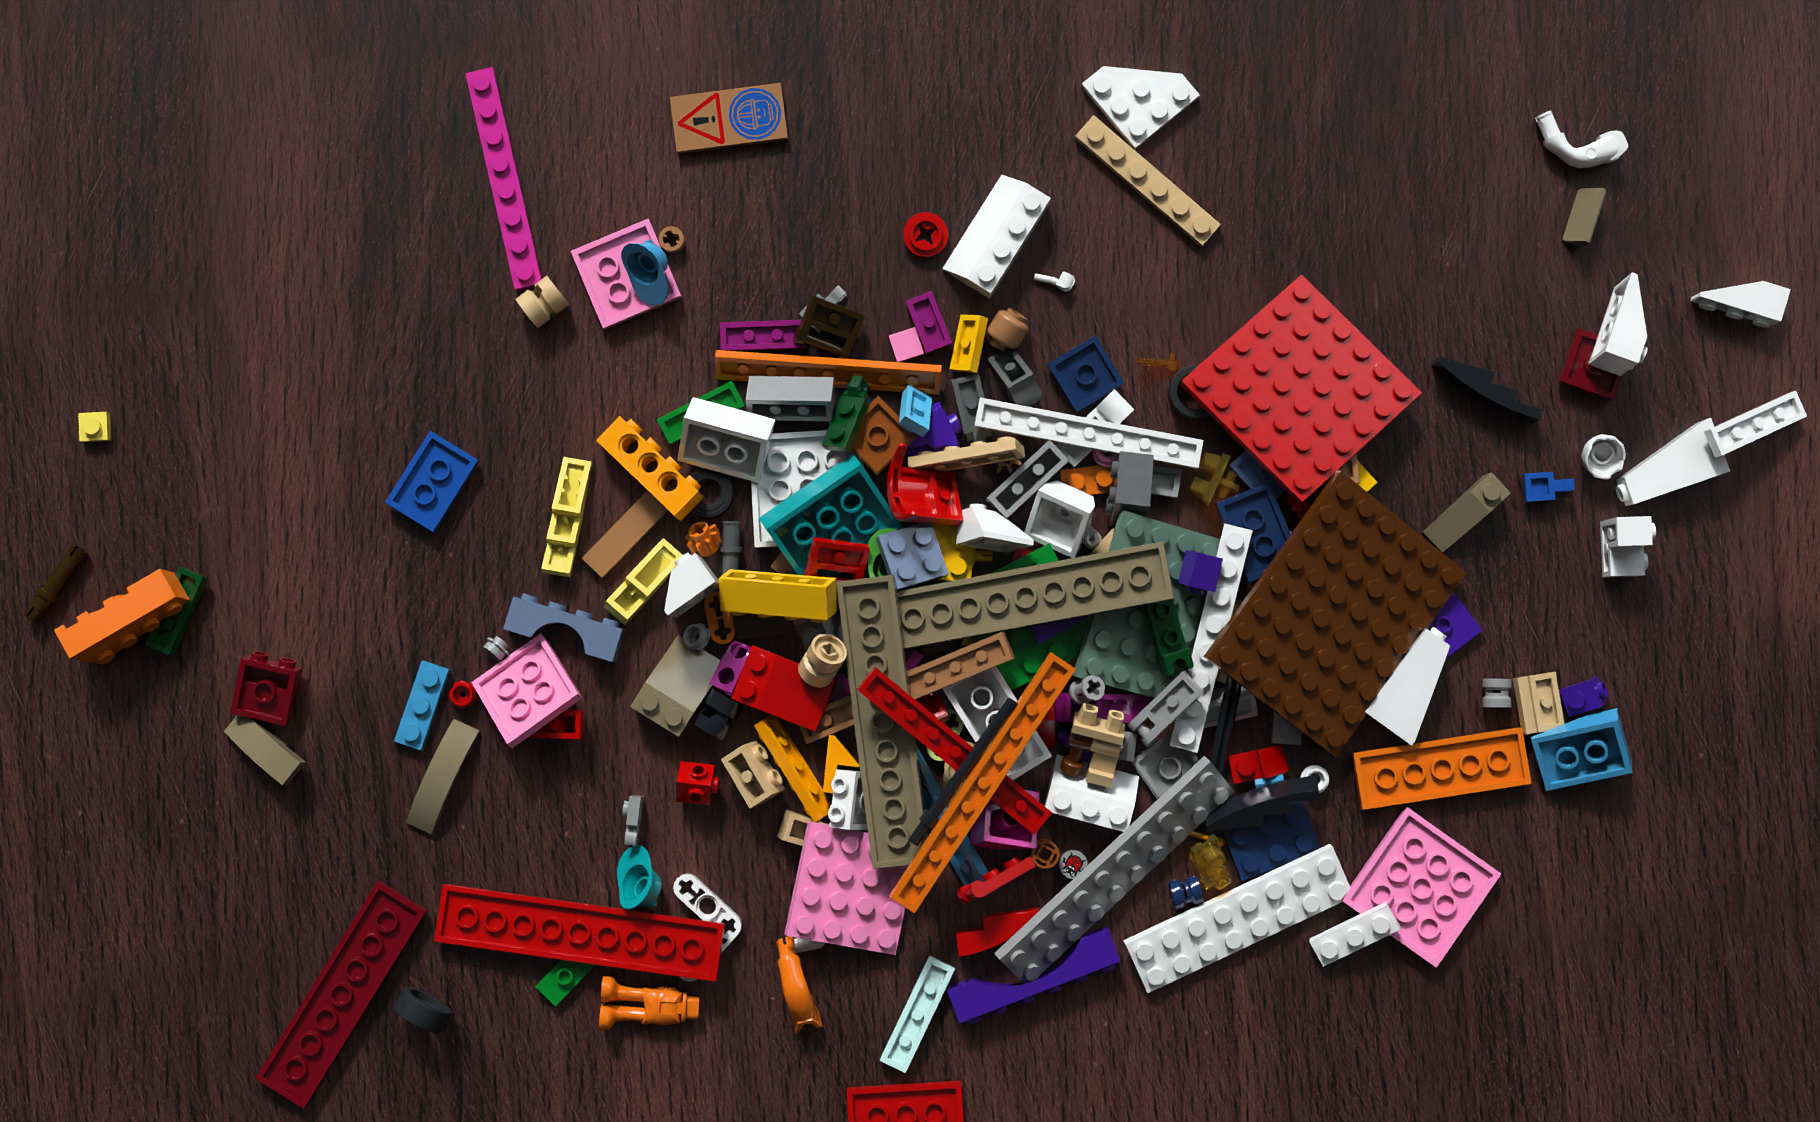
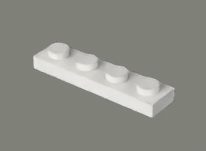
[1704,391,1807,458]

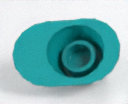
[617,845,662,910]

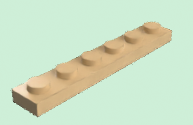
[1075,115,1221,247]

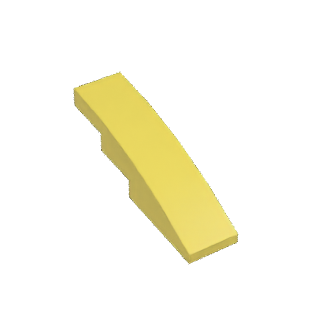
[541,457,592,577]

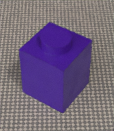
[1178,550,1223,595]

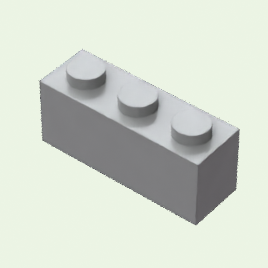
[746,376,835,421]
[986,440,1069,519]

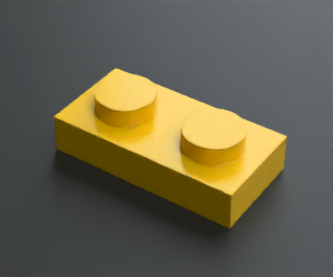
[949,315,988,373]

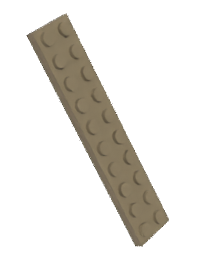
[897,541,1174,649]
[836,575,928,869]

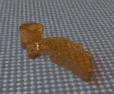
[1136,352,1179,371]

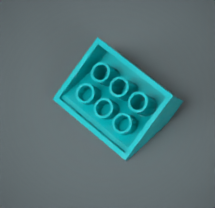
[759,454,903,576]

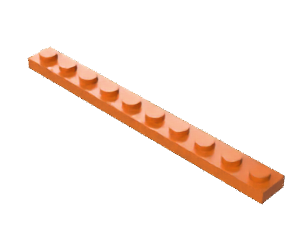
[889,652,1076,913]

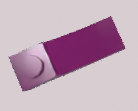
[1055,693,1147,723]

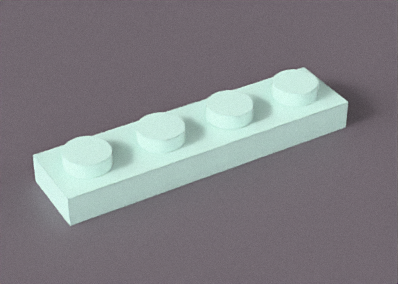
[880,955,955,1073]

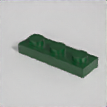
[145,566,208,656]

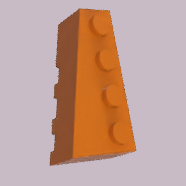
[54,569,190,664]

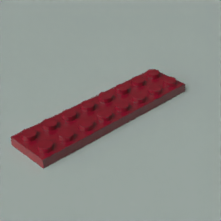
[255,881,428,1109]

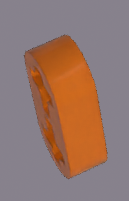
[704,591,736,644]

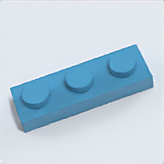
[394,660,451,750]

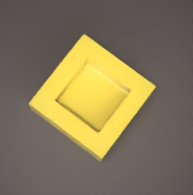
[78,412,111,443]

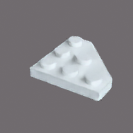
[1081,66,1200,150]

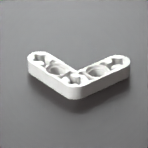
[673,874,742,982]

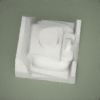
[1024,480,1095,558]

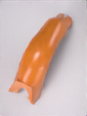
[777,937,822,1034]

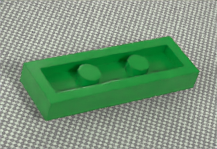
[657,381,745,446]

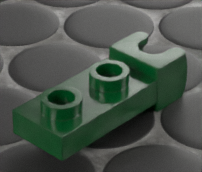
[1143,600,1194,676]

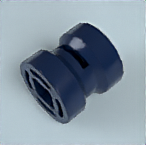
[1168,875,1203,910]

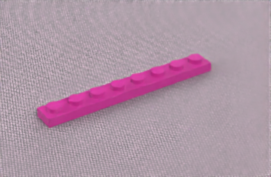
[465,67,542,291]

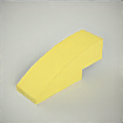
[604,538,683,625]

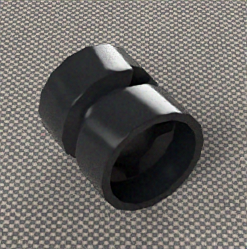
[692,688,744,741]

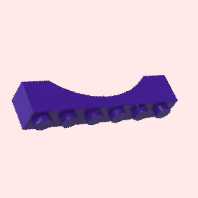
[947,926,1120,1025]

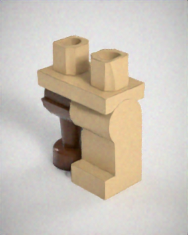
[1060,703,1125,788]

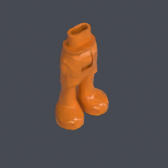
[599,976,700,1031]

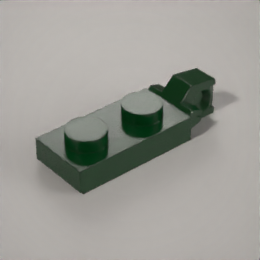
[822,375,870,453]

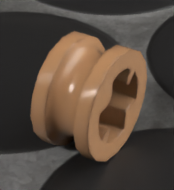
[659,226,685,254]

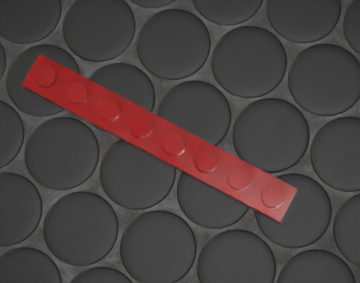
[857,667,1052,835]

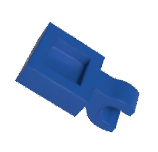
[1522,472,1575,503]

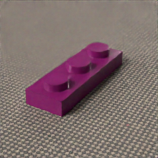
[720,320,806,351]

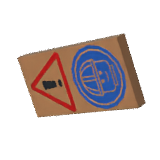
[670,83,788,154]

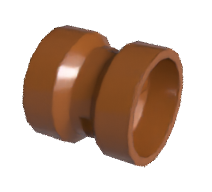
[1030,838,1060,869]

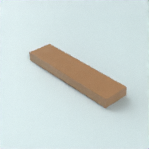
[582,483,674,578]

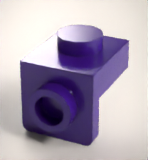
[1559,676,1609,717]

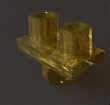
[1189,453,1240,506]
[1190,834,1232,890]

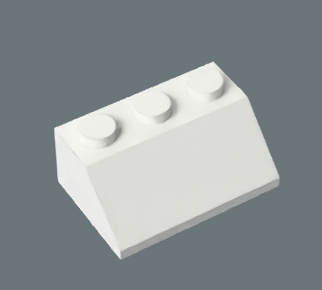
[677,397,775,483]
[664,553,719,618]
[1043,754,1139,832]

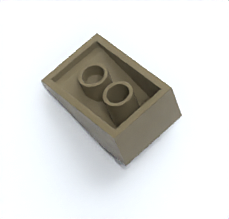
[630,634,721,737]

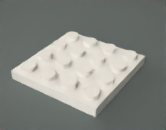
[751,430,864,548]

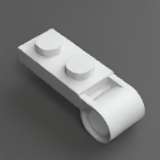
[1056,389,1134,468]

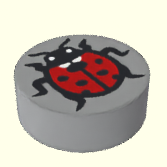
[1059,850,1088,879]

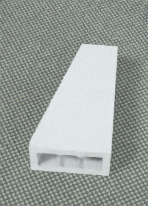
[1616,418,1730,506]
[1365,627,1450,746]

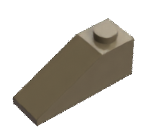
[1422,472,1511,553]

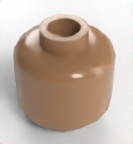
[987,308,1029,352]

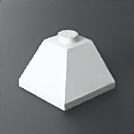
[956,504,1034,553]

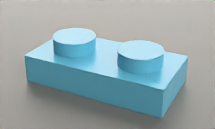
[899,384,932,437]

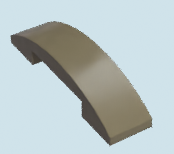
[406,719,480,834]

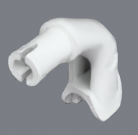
[1535,111,1628,168]

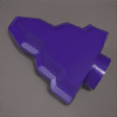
[904,402,963,457]

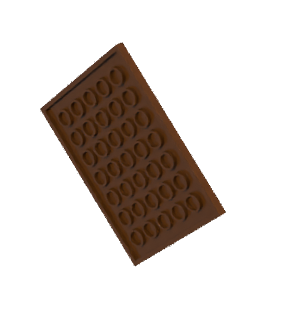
[1203,471,1467,757]

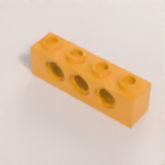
[596,416,704,521]

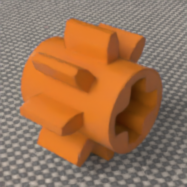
[685,522,722,557]

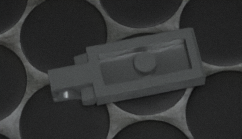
[951,373,992,443]

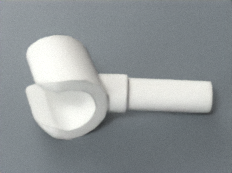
[1034,272,1075,292]

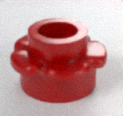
[449,681,477,709]

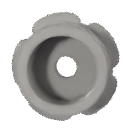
[683,623,710,650]
[483,636,509,662]

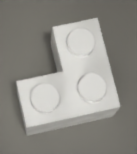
[1600,516,1656,578]

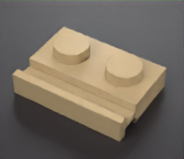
[1513,672,1564,735]

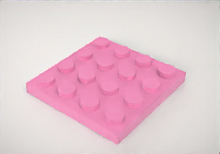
[1341,807,1501,968]
[784,821,909,955]

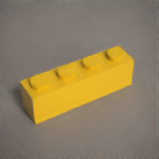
[718,569,838,623]

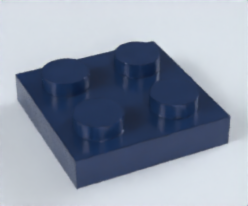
[1047,335,1125,413]

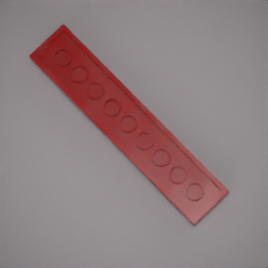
[434,884,726,982]

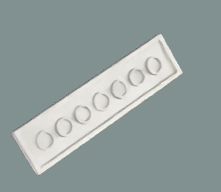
[1123,844,1350,993]

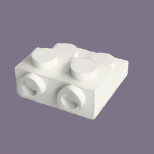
[828,770,868,830]

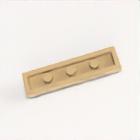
[908,437,1025,471]

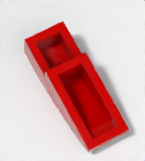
[955,907,1039,957]

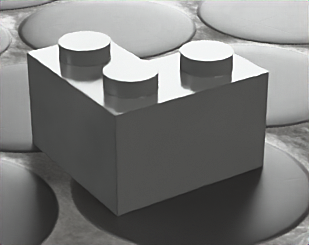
[1105,451,1154,527]

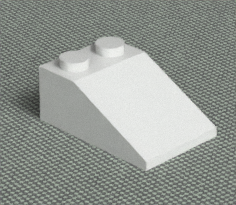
[1588,272,1648,376]

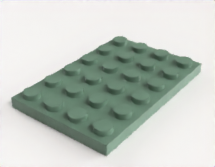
[1073,510,1220,698]

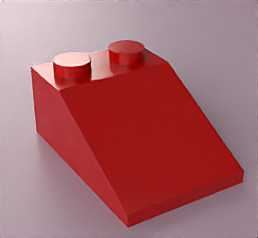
[731,645,838,732]

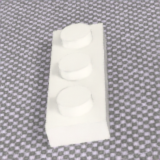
[1310,902,1401,967]

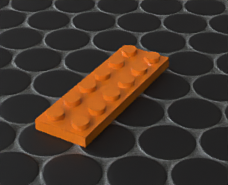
[1351,727,1532,810]

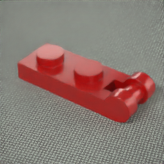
[957,856,1035,903]

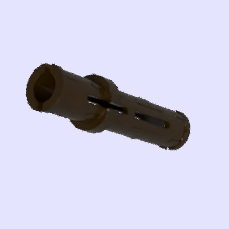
[23,543,89,624]

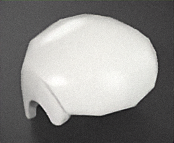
[1581,434,1626,480]

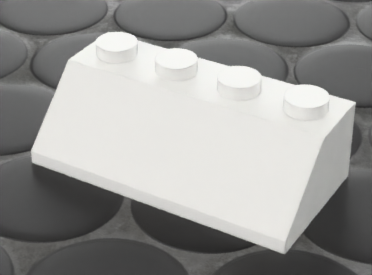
[942,175,1051,299]
[942,666,1052,780]

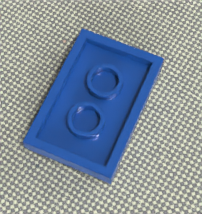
[385,431,480,533]

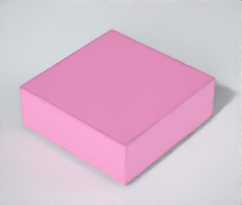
[889,327,924,362]

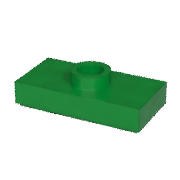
[535,960,596,1007]

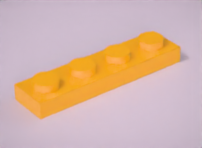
[754,715,832,822]

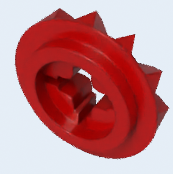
[903,212,948,258]

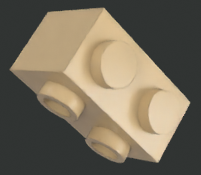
[721,741,785,809]

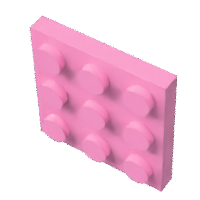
[571,218,682,330]
[471,633,582,748]

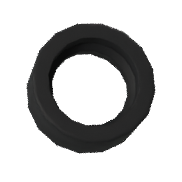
[1168,365,1210,420]
[393,986,452,1033]

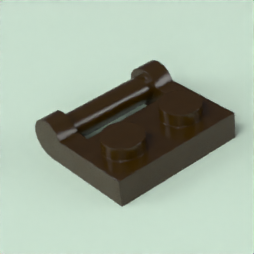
[793,295,865,359]

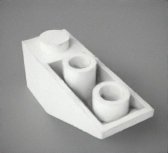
[1690,281,1791,328]

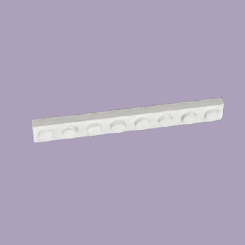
[974,398,1204,469]
[1170,524,1253,753]

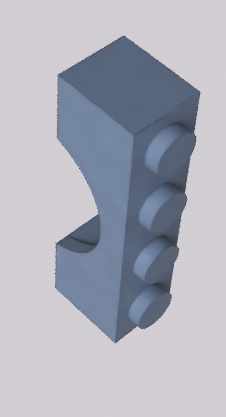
[503,593,626,662]

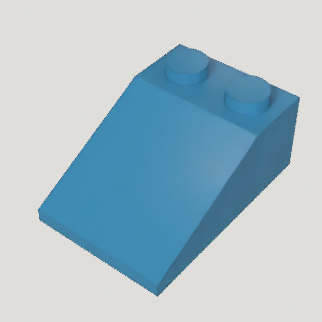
[1531,708,1633,791]

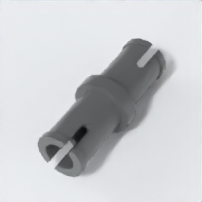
[720,521,743,575]

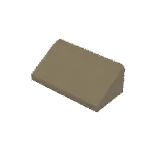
[1563,188,1606,247]

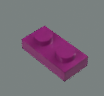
[905,291,952,355]

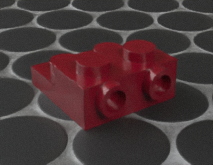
[230,651,303,726]

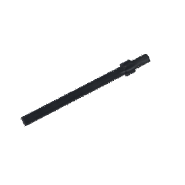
[908,697,1018,846]

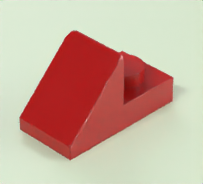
[529,710,583,739]
[1227,744,1289,784]

